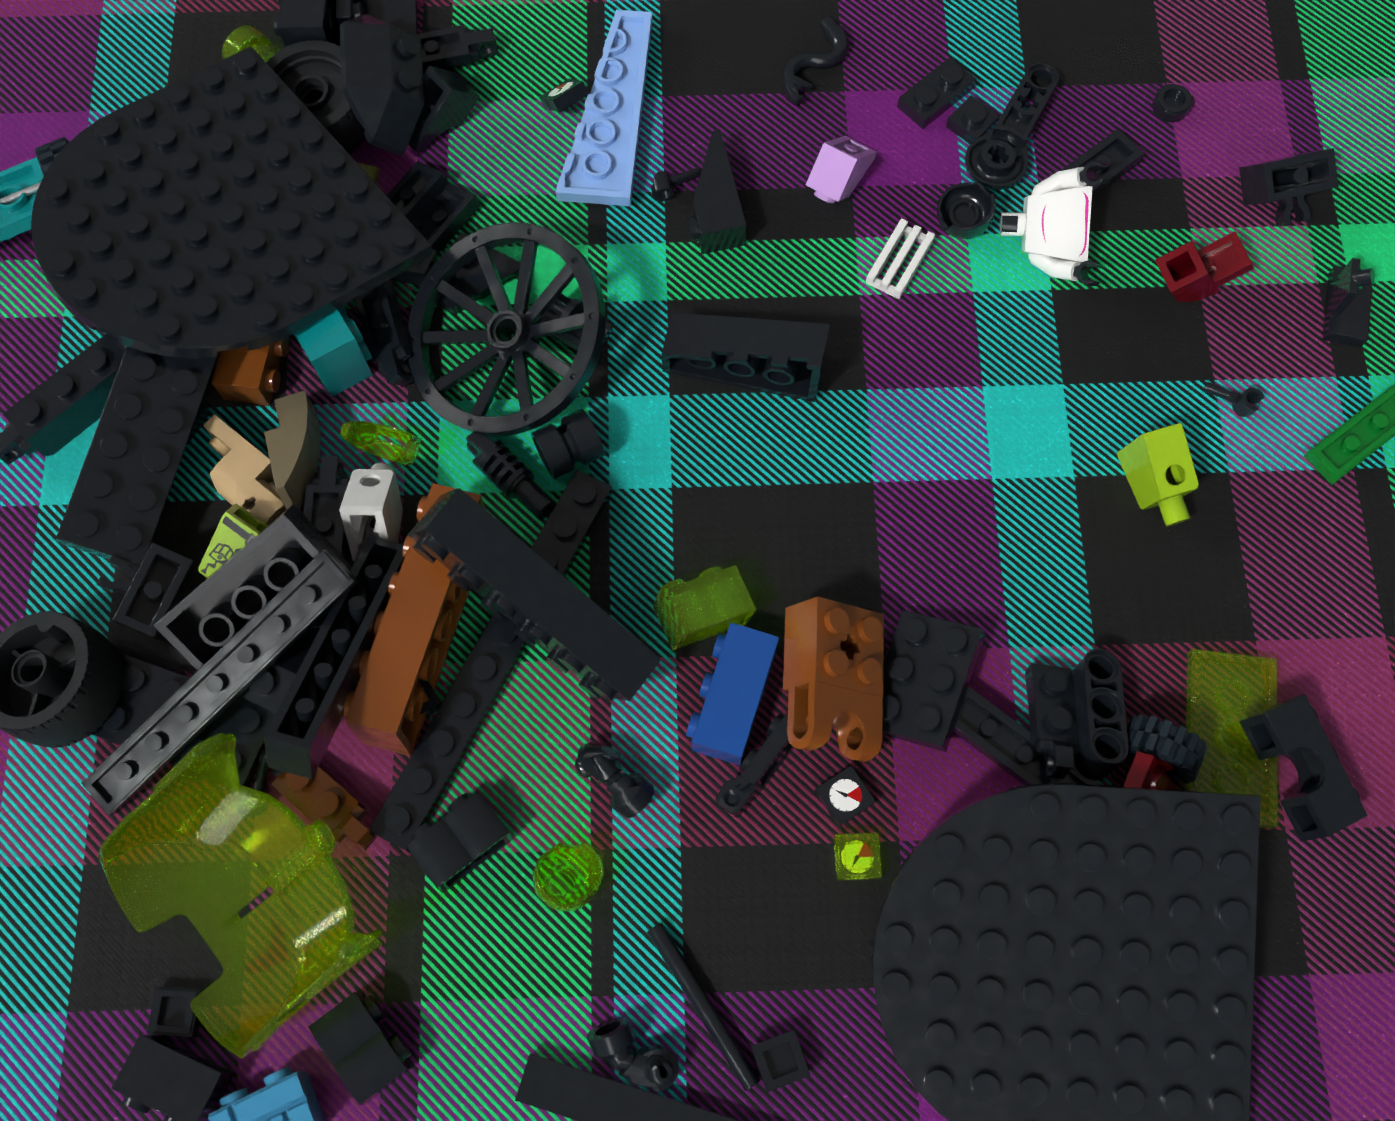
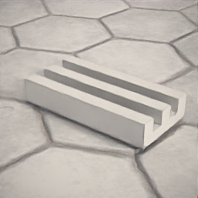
[866,218,935,300]

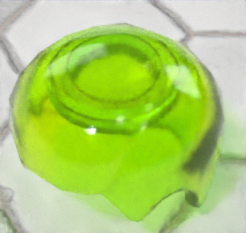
[532,842,604,911]

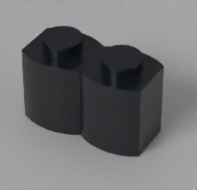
[407,792,513,893]
[308,992,412,1105]

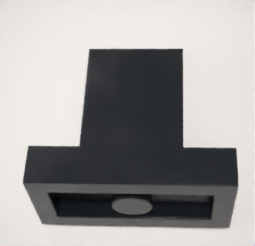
[1322,258,1375,347]

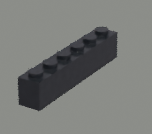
[264,535,405,779]

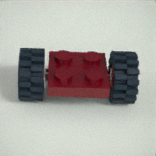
[1123,715,1208,790]

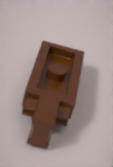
[272,766,377,851]

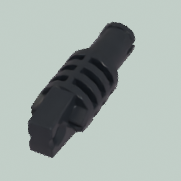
[466,432,556,520]

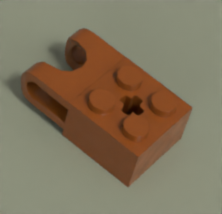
[783,596,884,762]

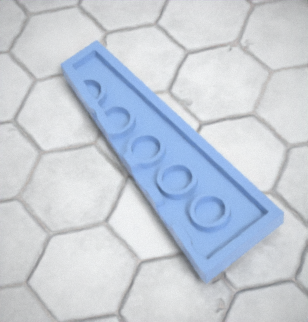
[556,10,652,206]

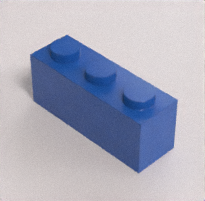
[686,622,779,766]

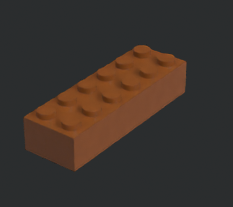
[343,483,486,757]

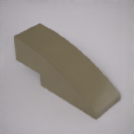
[264,390,321,510]

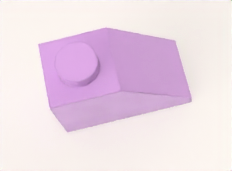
[806,136,877,203]

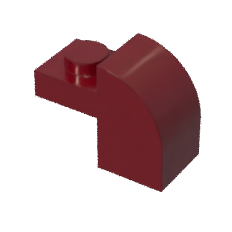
[1155,231,1254,302]

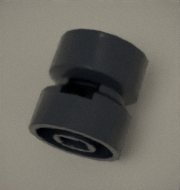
[531,409,605,480]

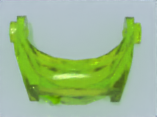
[340,420,422,465]

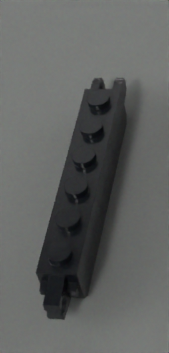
[0,334,127,465]

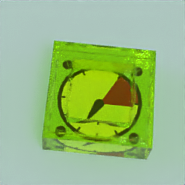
[833,833,882,881]

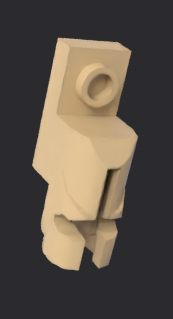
[203,414,286,525]

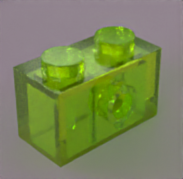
[653,565,756,651]

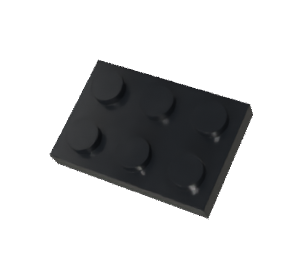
[882,611,985,752]

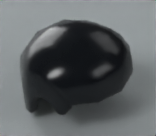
[937,182,996,239]

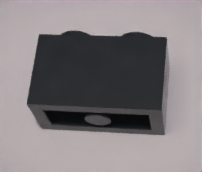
[111,1034,235,1121]

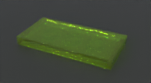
[1185,649,1278,829]

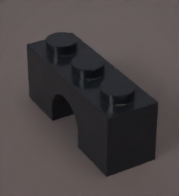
[1239,694,1368,842]

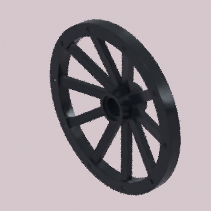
[407,222,606,436]

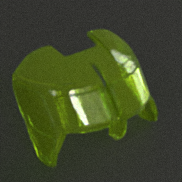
[98,733,383,1059]

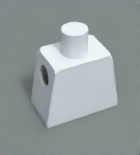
[339,463,402,563]

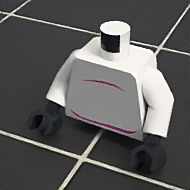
[1000,161,1109,286]

